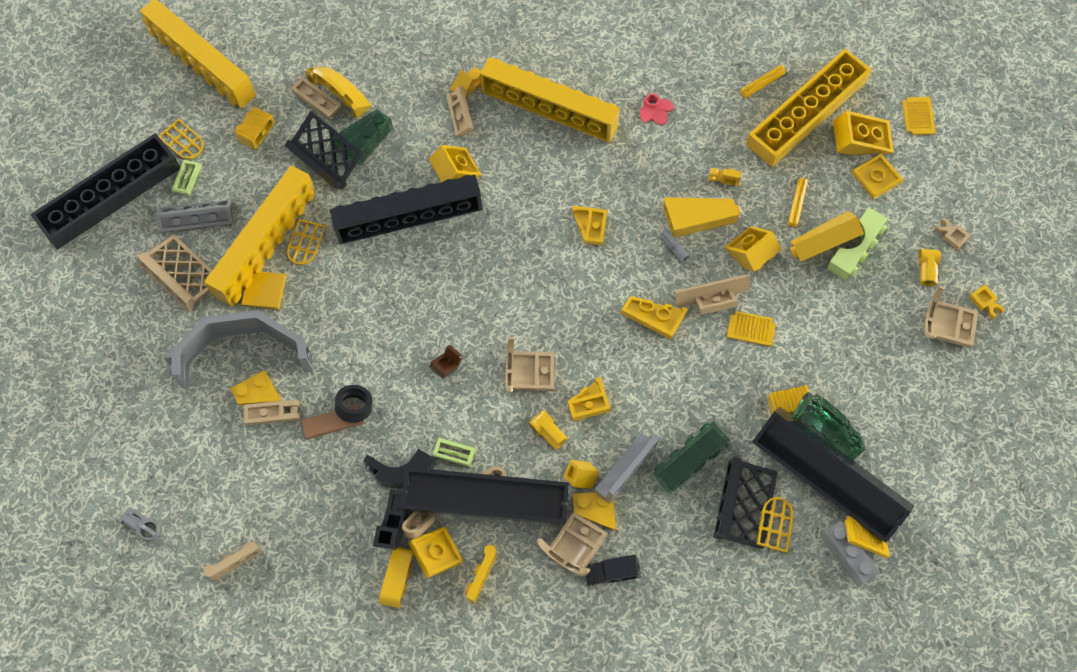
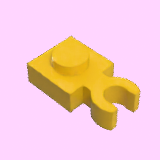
[708,168,742,186]
[969,284,1005,320]

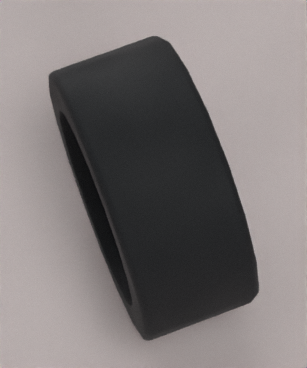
[335,385,372,423]

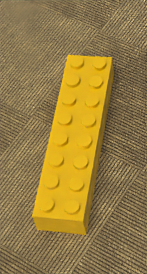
[139,0,256,109]
[746,48,872,168]
[480,57,620,143]
[204,165,316,307]

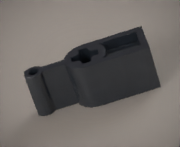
[586,554,641,586]

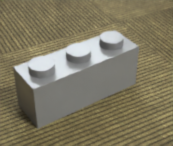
[820,520,880,588]

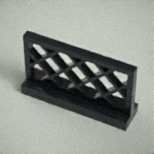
[284,111,364,189]
[713,457,778,549]

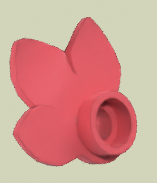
[640,93,674,125]

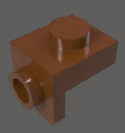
[429,345,463,379]

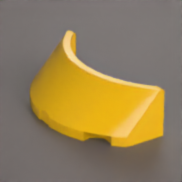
[305,66,372,119]

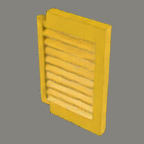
[902,97,936,135]
[726,311,776,347]
[844,516,890,559]

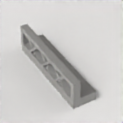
[155,199,234,232]
[594,432,660,504]

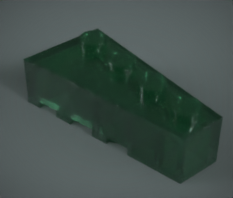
[652,422,732,494]

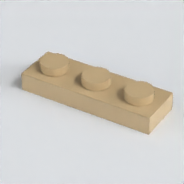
[291,77,342,120]

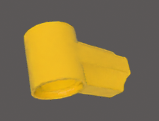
[918,249,941,287]
[528,410,567,450]

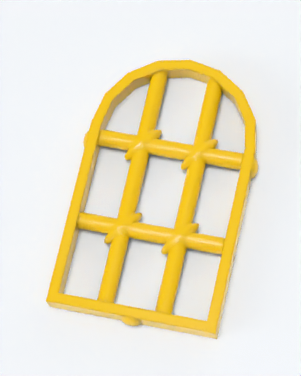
[159,119,204,159]
[287,219,327,265]
[756,497,794,553]

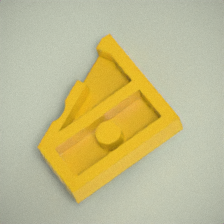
[572,205,608,246]
[230,370,281,406]
[567,377,611,421]
[573,492,616,531]

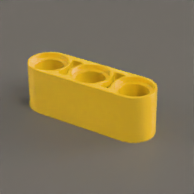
[379,547,415,609]

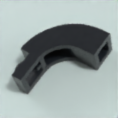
[363,448,437,488]
[373,489,408,551]

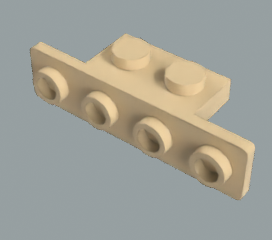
[675,274,750,315]

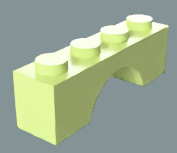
[827,207,888,281]

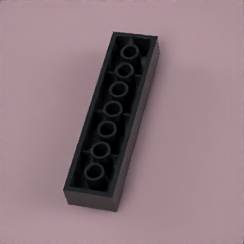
[30,133,180,250]
[329,174,483,245]

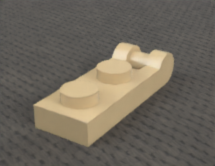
[447,86,473,137]
[244,400,300,426]
[203,541,262,581]

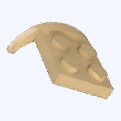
[924,286,978,348]
[505,337,554,393]
[537,512,608,576]

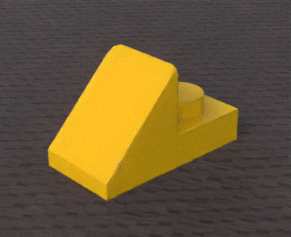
[450,67,481,97]

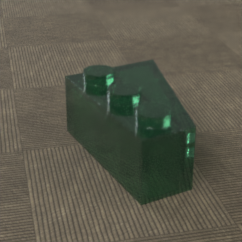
[334,109,393,167]

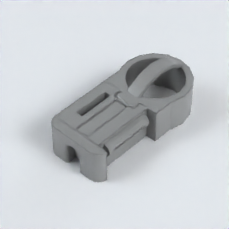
[119,507,161,542]

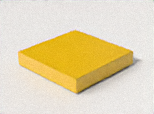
[851,153,903,199]
[241,272,286,310]
[408,526,464,579]

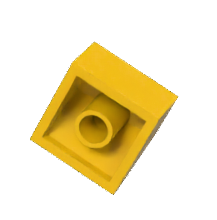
[429,145,482,182]
[724,226,781,272]

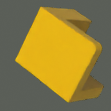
[564,460,599,489]

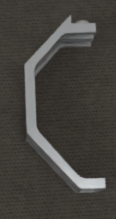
[164,310,313,388]

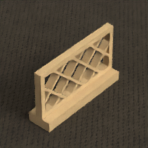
[137,234,212,312]

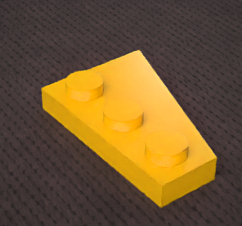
[620,296,689,340]

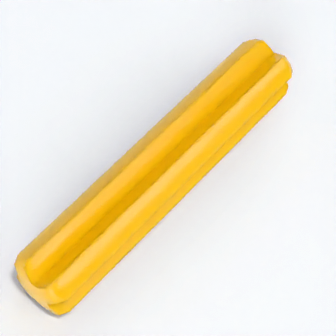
[740,65,786,98]
[788,177,808,228]

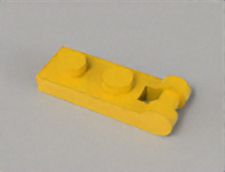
[465,545,497,604]

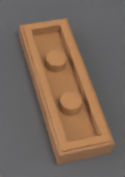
[302,404,364,439]

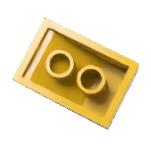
[833,111,894,155]

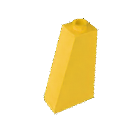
[663,197,740,237]
[789,211,864,262]

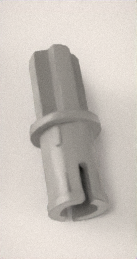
[659,229,690,263]

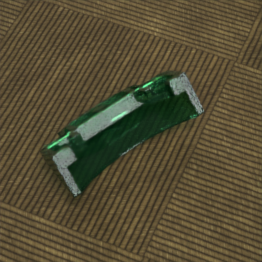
[792,392,866,460]

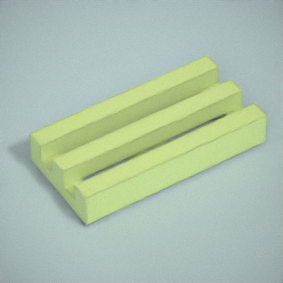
[171,160,202,196]
[432,438,476,468]

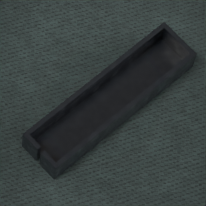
[752,407,914,543]
[401,467,569,525]

